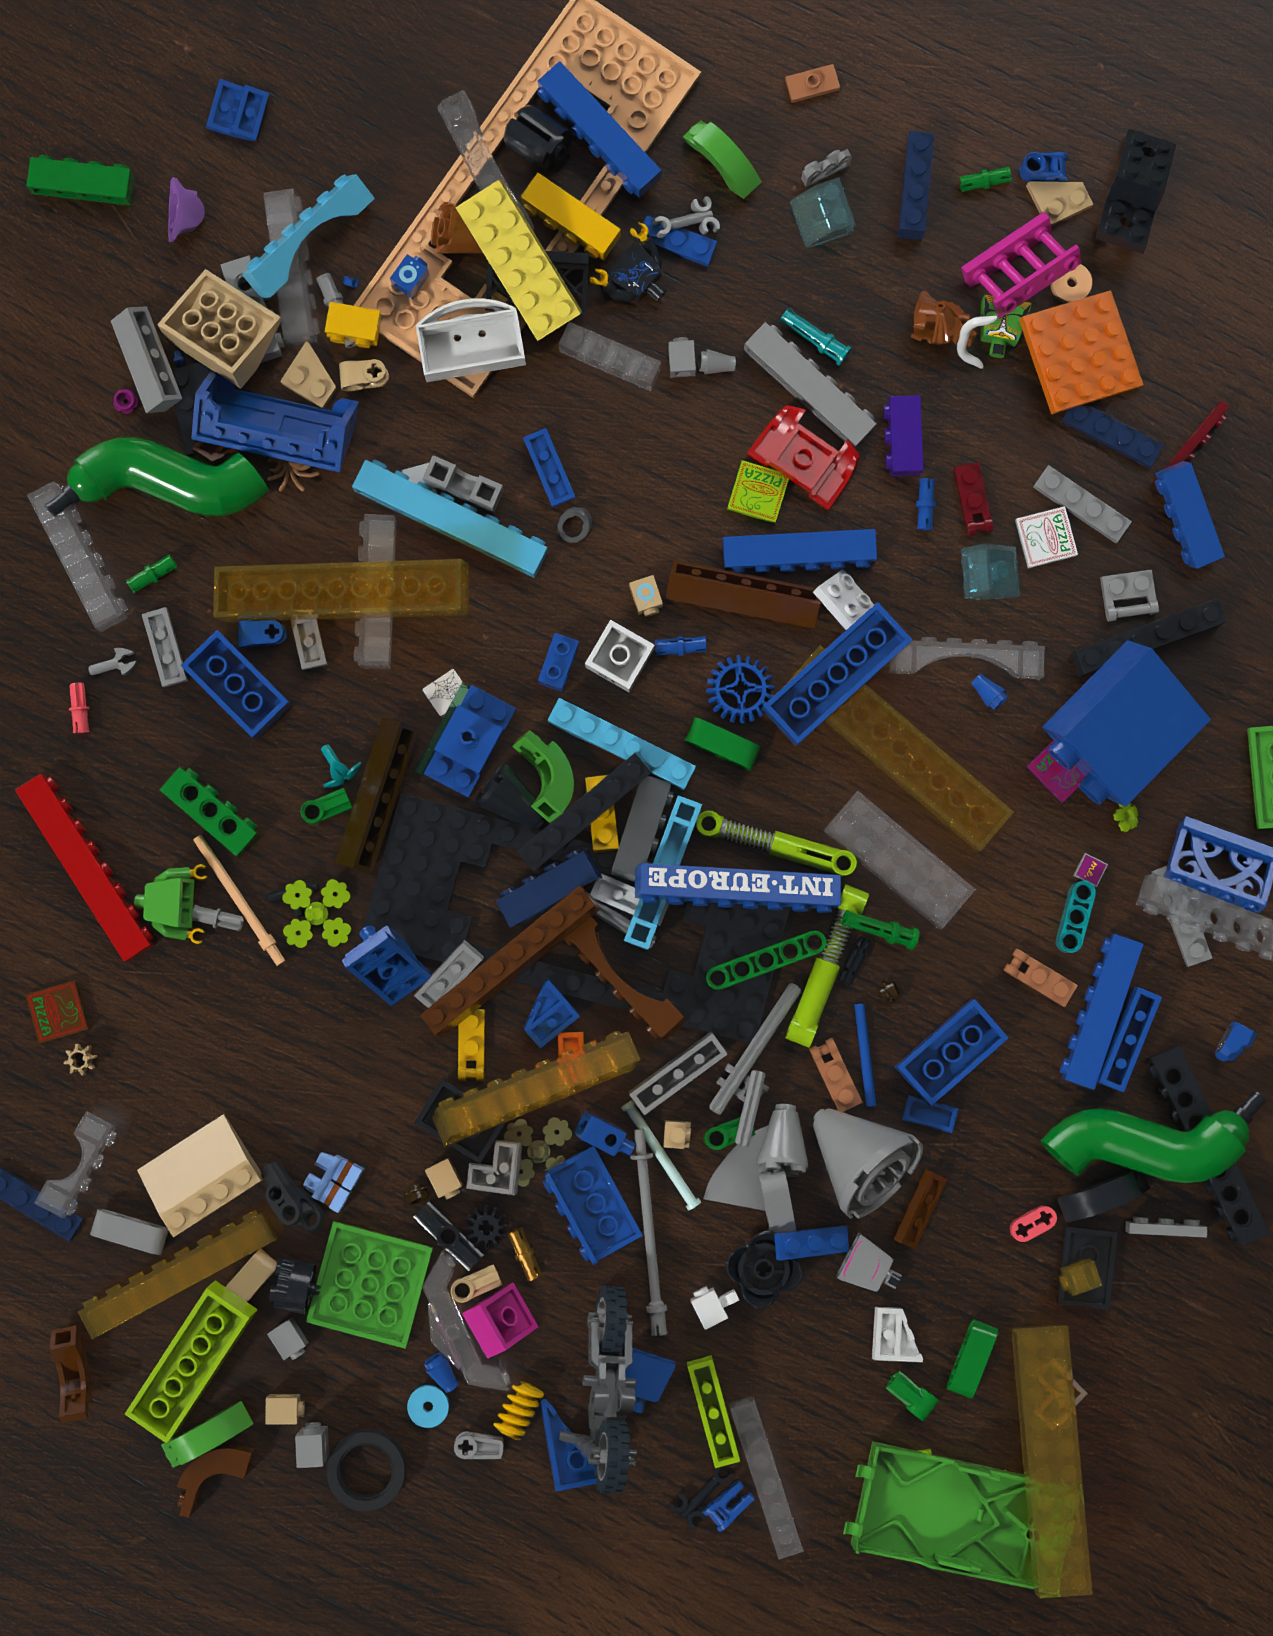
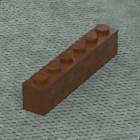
[665,560,821,628]

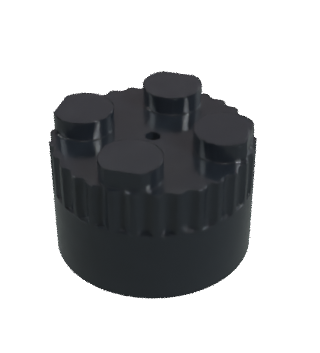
[269,1257,321,1315]

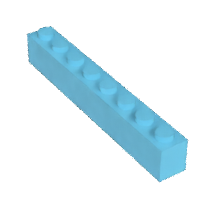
[352,460,548,578]

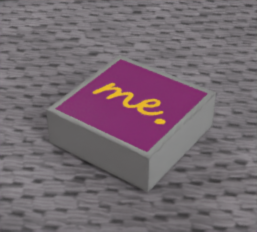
[1073,853,1108,887]

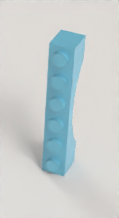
[242,174,375,298]
[548,698,696,791]
[624,796,702,950]

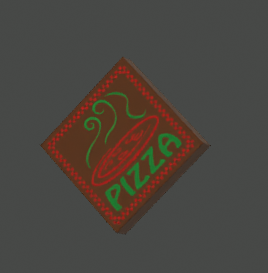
[25,980,90,1044]

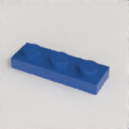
[638,216,717,267]
[523,428,576,508]
[774,1225,849,1260]

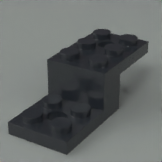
[1095,129,1176,254]

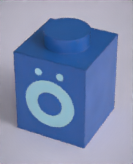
[390,254,430,299]

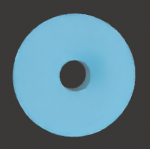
[407,1384,449,1428]

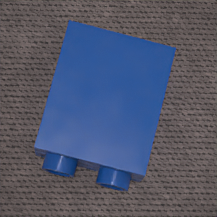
[1042,640,1211,807]

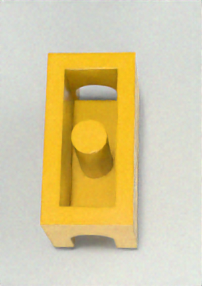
[325,302,382,348]

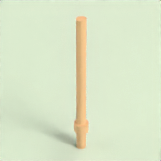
[193,834,286,966]

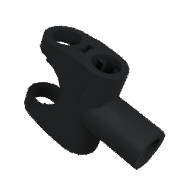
[261,1161,325,1231]

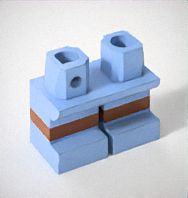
[303,1152,365,1213]

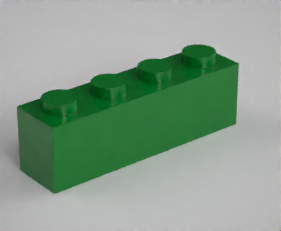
[26,155,135,206]

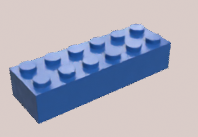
[762,602,912,747]

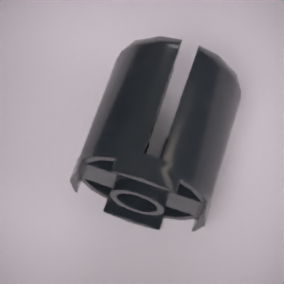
[504,105,576,177]

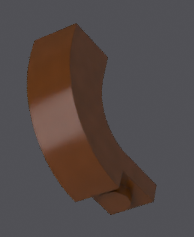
[50,1325,92,1424]
[177,1444,255,1518]

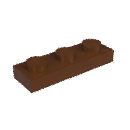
[894,1169,948,1249]

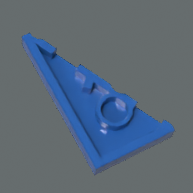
[539,1399,597,1492]

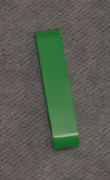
[706,931,826,990]

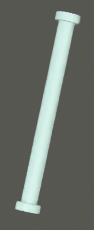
[621,1099,701,1211]

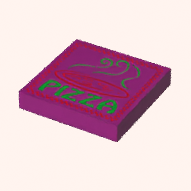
[1026,740,1085,803]

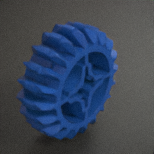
[706,655,775,724]

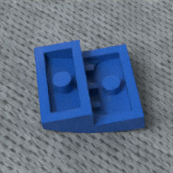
[205,79,269,141]

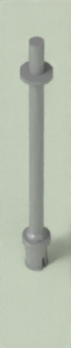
[630,1129,668,1336]

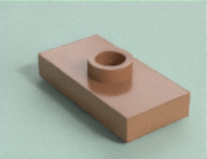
[785,64,840,103]

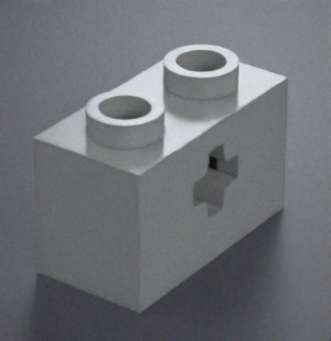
[295,1422,329,1468]

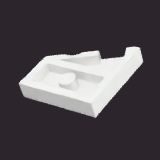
[872,1307,923,1362]

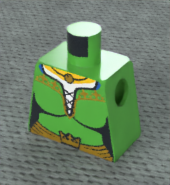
[980,295,1032,358]

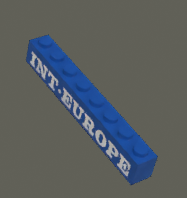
[635,863,841,913]

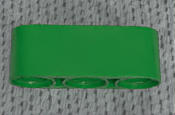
[684,717,762,771]
[946,1319,998,1399]

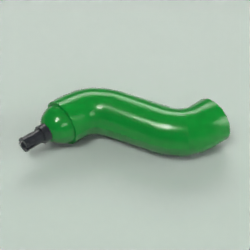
[45,437,269,518]
[1040,1090,1267,1183]

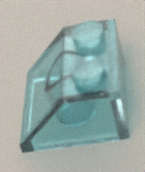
[790,177,855,248]
[961,543,1020,600]

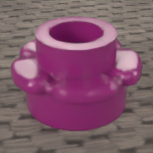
[113,389,138,414]

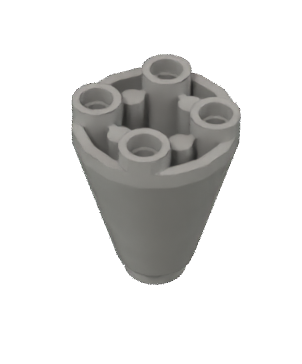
[757,1104,808,1177]

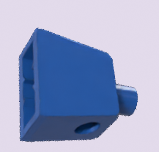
[573,1109,635,1157]
[625,1348,676,1413]

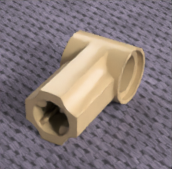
[451,1264,502,1303]

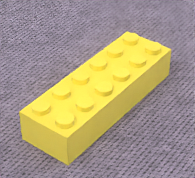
[455,180,582,341]

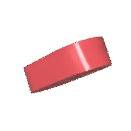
[1010,1205,1057,1242]

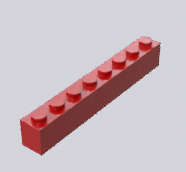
[15,774,155,962]

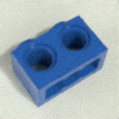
[538,633,579,692]

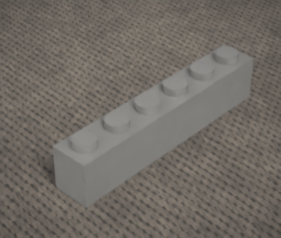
[744,322,876,449]

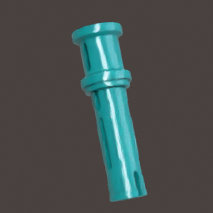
[780,308,852,367]

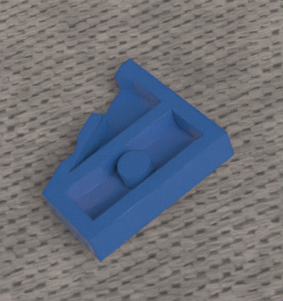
[524,978,580,1049]

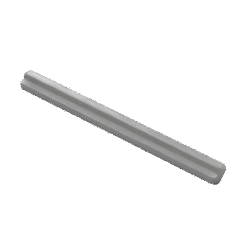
[710,983,801,1115]

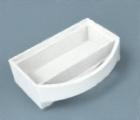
[416,299,526,382]

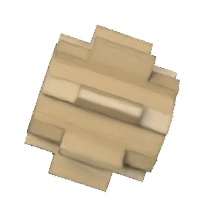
[64,1044,98,1076]

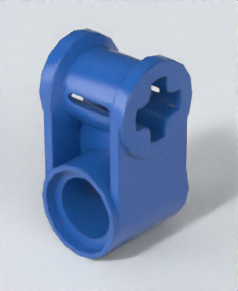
[1019,152,1068,182]
[237,620,288,648]

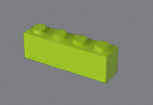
[687,1355,740,1468]

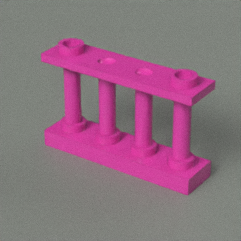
[961,212,1082,319]

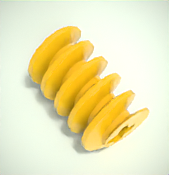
[493,1381,544,1440]

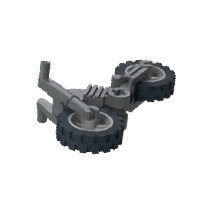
[559,1286,637,1494]

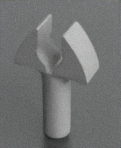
[89,648,138,676]

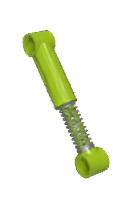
[696,811,857,877]
[785,884,869,1048]

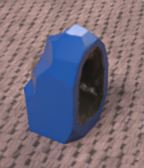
[1215,1021,1257,1062]

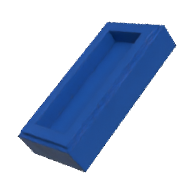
[902,1095,959,1133]

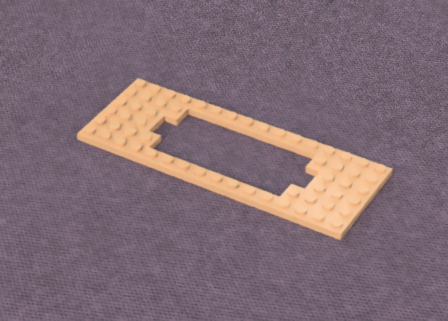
[354,0,701,398]

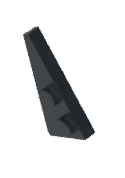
[171,362,211,457]

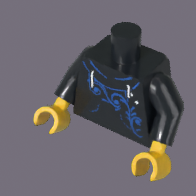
[590,222,667,302]

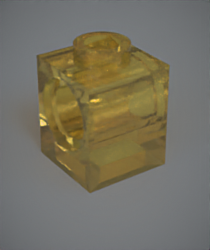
[1059,1258,1103,1296]

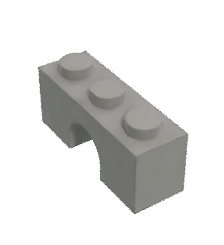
[423,455,504,514]

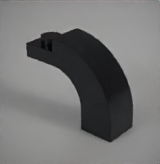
[1057,1169,1150,1223]

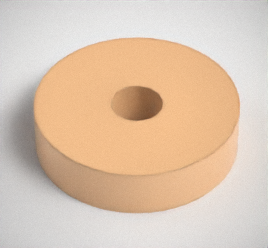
[1051,264,1092,304]

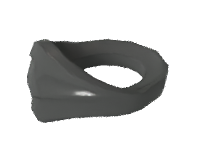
[557,507,592,543]

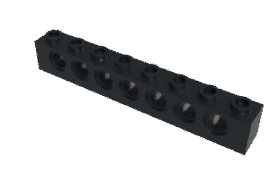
[1146,1045,1269,1246]

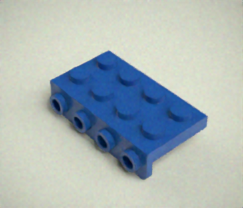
[542,1145,643,1265]

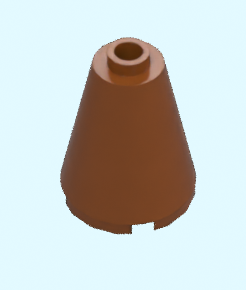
[431,202,483,253]

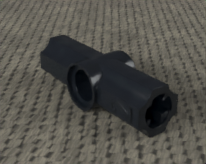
[414,1201,484,1271]

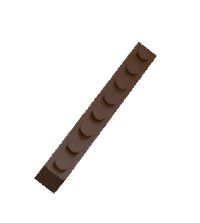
[420,885,601,1037]

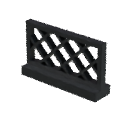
[485,251,590,317]

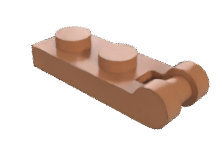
[1003,948,1078,1007]
[809,1038,863,1112]

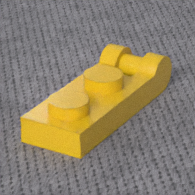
[458,1009,485,1081]

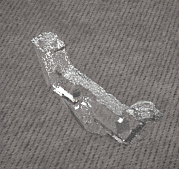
[422,1249,512,1391]

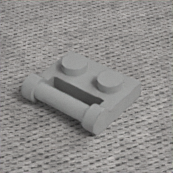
[1100,570,1159,622]

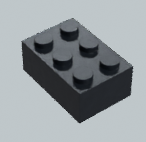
[414,1078,509,1164]

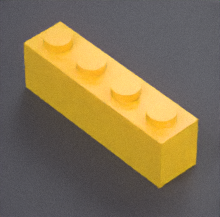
[521,173,621,261]

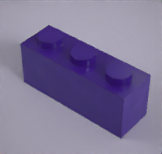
[883,395,923,476]

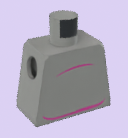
[836,1232,902,1292]

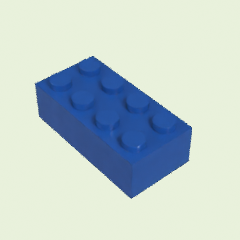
[180,630,292,741]
[894,999,1008,1106]

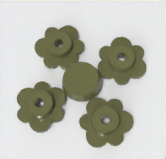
[504,1117,572,1187]

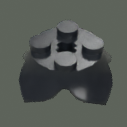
[725,1230,804,1310]

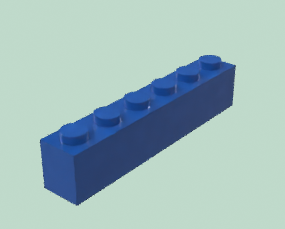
[537,61,662,198]
[722,529,877,574]
[1060,934,1143,1090]

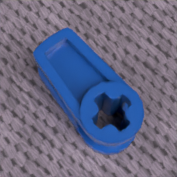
[702,1479,755,1532]

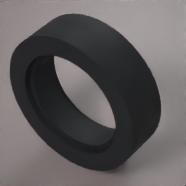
[327,1428,407,1511]

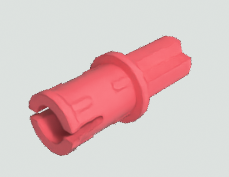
[69,682,90,734]

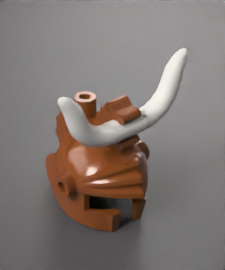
[911,291,997,369]

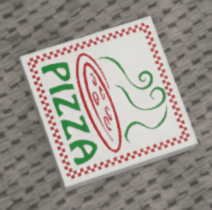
[1015,506,1078,568]

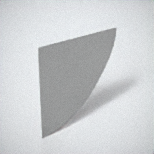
[703,1126,780,1211]

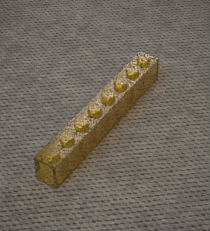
[78,1210,279,1339]

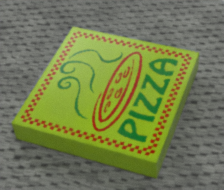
[727,460,789,524]

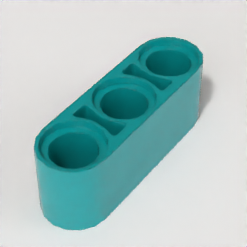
[1056,881,1096,953]

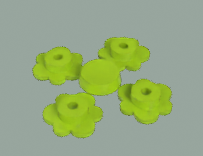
[282,879,351,948]

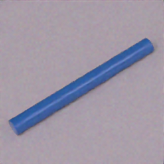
[854,1003,876,1106]

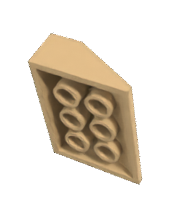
[157,269,282,389]
[137,1114,264,1237]

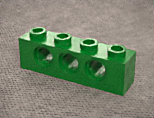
[160,767,260,857]

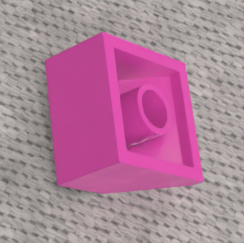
[462,1283,538,1359]

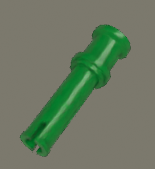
[842,910,919,950]

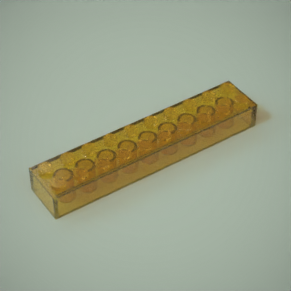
[213,559,469,622]
[786,645,1014,852]
[1011,1324,1093,1598]

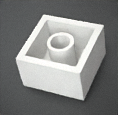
[585,620,655,692]

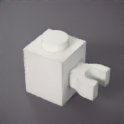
[691,1286,739,1330]

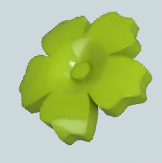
[1113,803,1138,832]

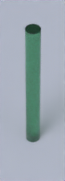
[414,682,470,776]

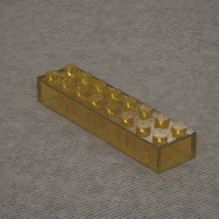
[433,1031,641,1147]

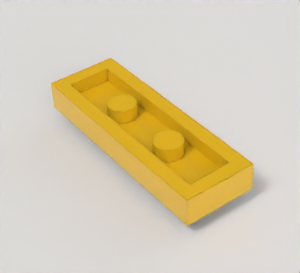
[585,775,619,853]

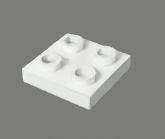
[813,569,874,630]

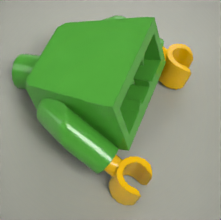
[134,864,207,944]

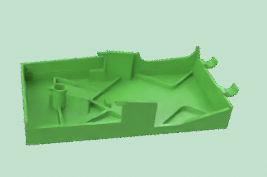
[843,1441,1078,1594]

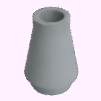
[698,349,736,374]

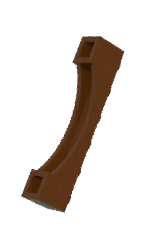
[563,917,687,1041]

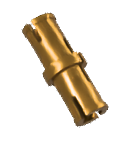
[507,1227,543,1281]

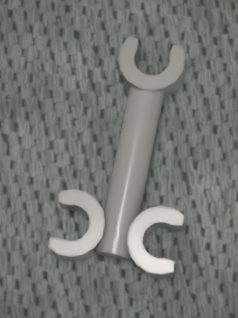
[652,196,720,238]

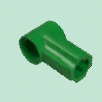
[300,788,352,825]
[703,1117,756,1150]
[885,1370,939,1422]

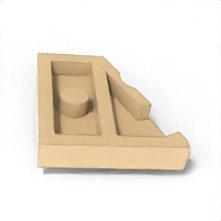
[1026,181,1093,226]
[280,341,337,409]

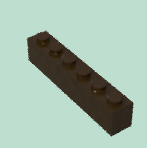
[335,717,419,874]

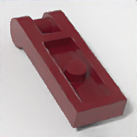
[953,462,993,536]

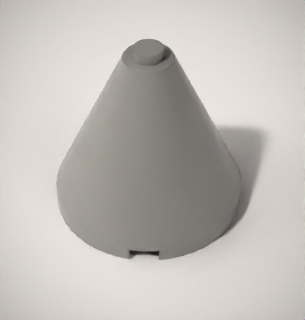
[813,1108,923,1219]

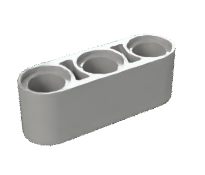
[759,1171,797,1233]
[90,1209,169,1255]

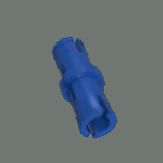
[916,478,936,531]
[655,636,706,656]

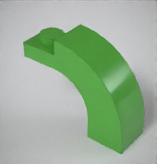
[683,120,762,199]
[512,730,574,823]
[161,1401,253,1467]

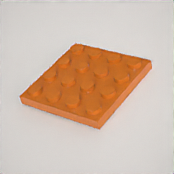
[1019,290,1144,414]

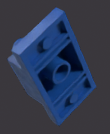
[424,685,517,798]
[342,925,431,1006]

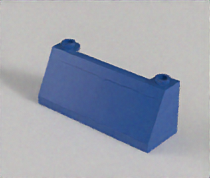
[191,370,359,472]

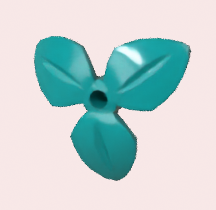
[321,744,361,788]

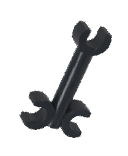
[669,1466,733,1530]

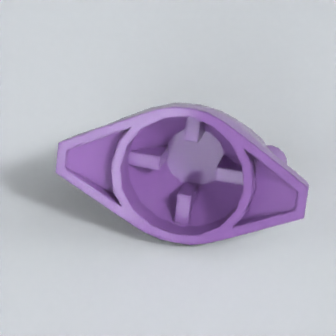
[168,177,205,242]

